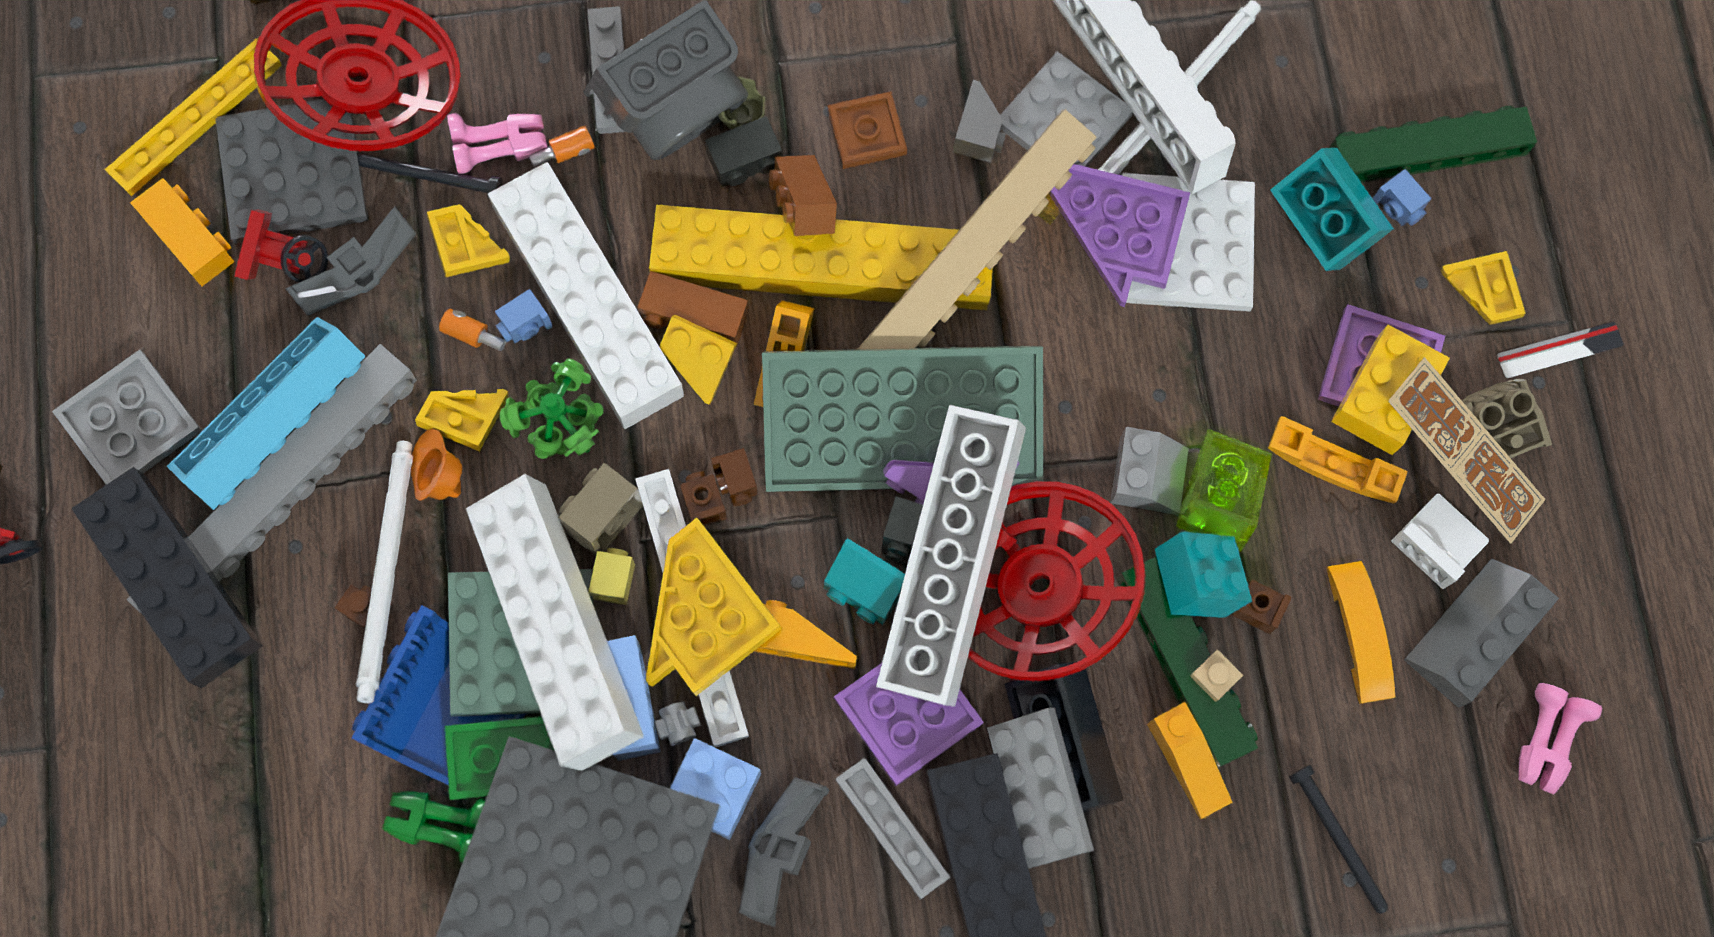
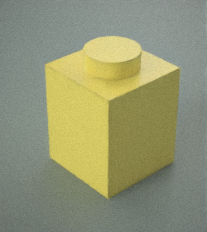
[589,548,635,605]

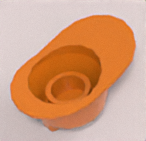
[411,429,462,501]

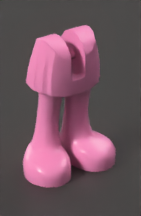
[447,113,547,174]
[1518,683,1602,795]

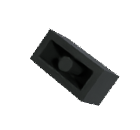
[705,116,782,188]
[881,497,923,564]

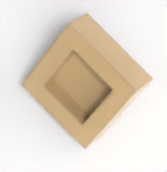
[1190,649,1243,702]

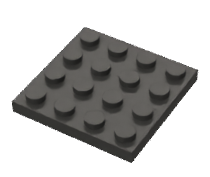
[215,99,369,244]

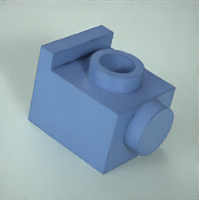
[1372,169,1431,226]
[495,289,553,343]

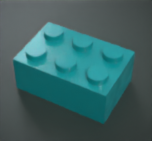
[1270,148,1394,271]

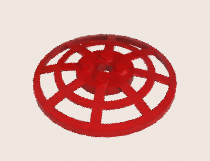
[254,0,460,151]
[967,481,1146,681]

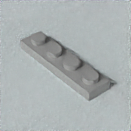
[587,6,626,134]
[835,758,950,900]

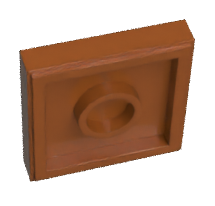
[827,91,907,169]

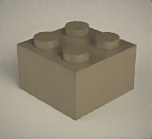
[558,463,643,556]

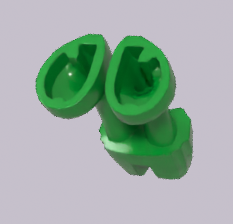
[382,791,486,864]

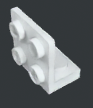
[1391,494,1489,589]

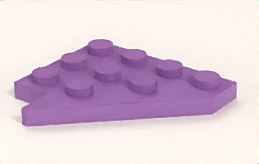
[1050,164,1191,307]

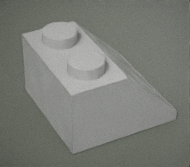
[1110,427,1189,515]

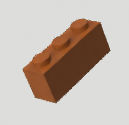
[769,155,837,236]
[637,271,749,348]

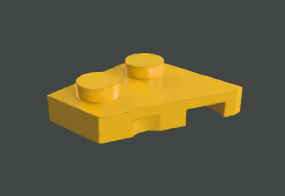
[427,204,509,277]
[1441,251,1525,325]
[659,315,737,405]
[415,389,509,452]

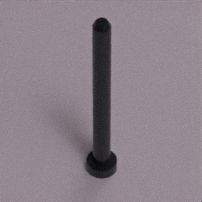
[358,154,503,199]
[1288,764,1388,914]

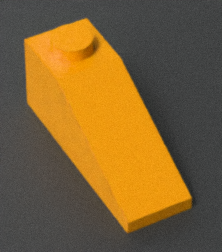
[754,300,815,407]
[754,600,857,669]
[1147,702,1232,820]

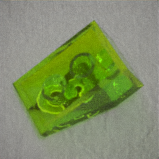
[1176,429,1272,552]

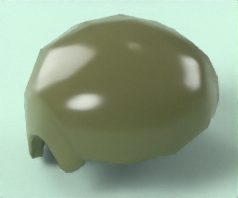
[718,77,765,130]

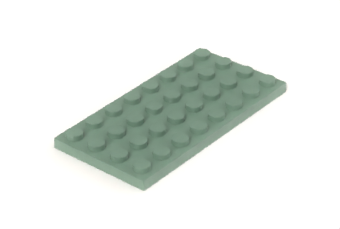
[762,346,1043,492]

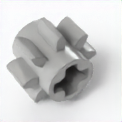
[654,702,701,746]

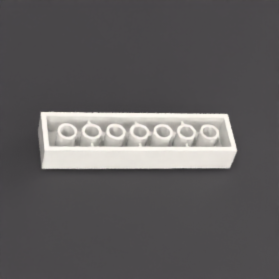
[1053,0,1236,194]
[488,162,684,430]
[876,405,1026,707]
[466,474,644,771]

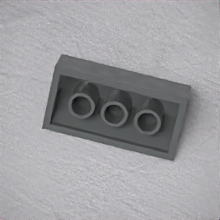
[1404,559,1559,708]

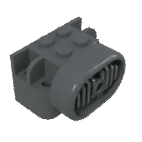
[583,0,748,161]

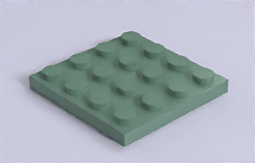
[448,569,593,717]

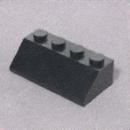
[1004,662,1124,813]

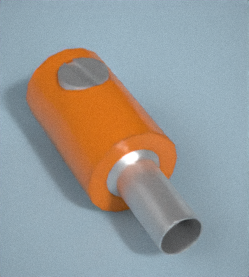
[529,125,595,166]
[439,308,506,351]

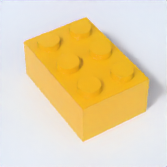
[1331,325,1450,455]

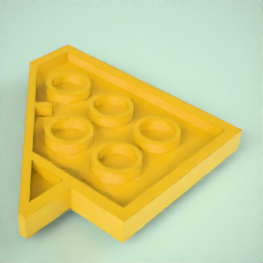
[646,518,783,695]

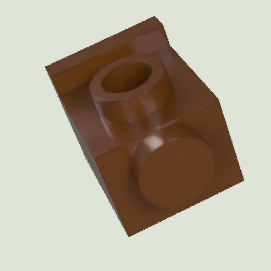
[711,448,758,506]
[680,471,727,526]
[1232,579,1292,634]
[335,584,393,629]

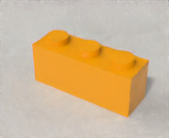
[130,178,234,287]

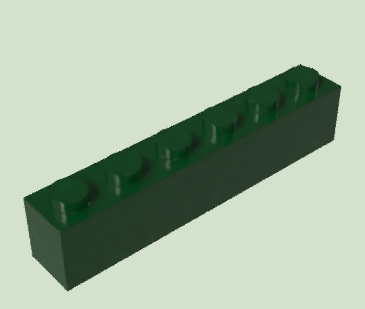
[1329,105,1537,183]
[1117,557,1258,768]

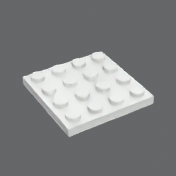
[1122,173,1255,311]

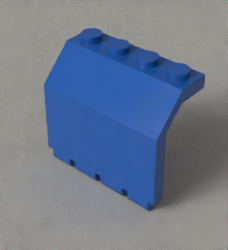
[352,605,526,786]

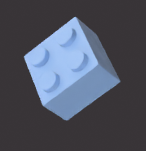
[670,738,761,840]

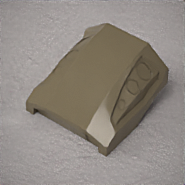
[1462,379,1552,458]

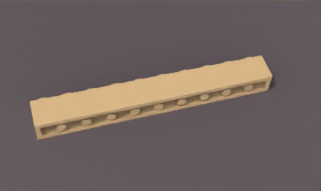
[857,109,1097,350]

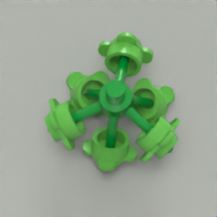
[500,358,604,459]

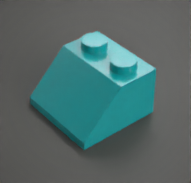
[824,538,905,625]

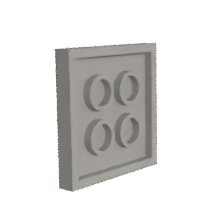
[1000,51,1133,167]
[52,350,202,485]

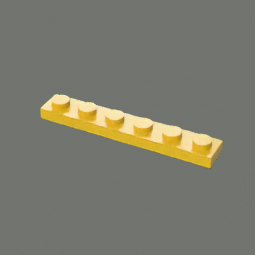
[105,38,282,196]

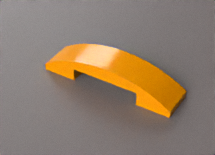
[1268,416,1408,503]
[1326,561,1395,704]

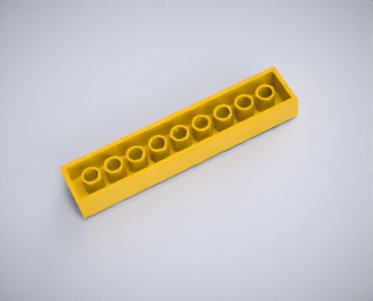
[649,205,992,310]

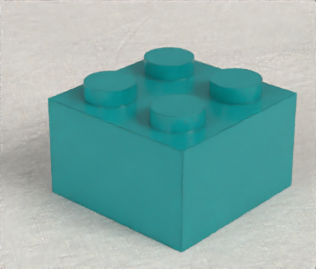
[1155,532,1252,618]

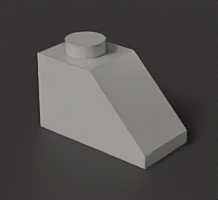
[953,80,1006,163]

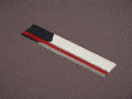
[1497,322,1624,378]

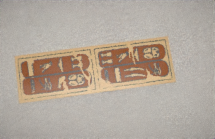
[1388,357,1545,544]

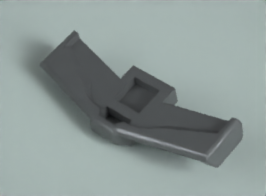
[286,206,417,316]
[739,777,830,927]

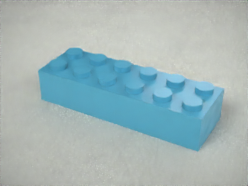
[167,317,366,510]

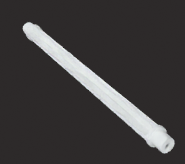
[1098,0,1261,175]
[356,441,413,703]

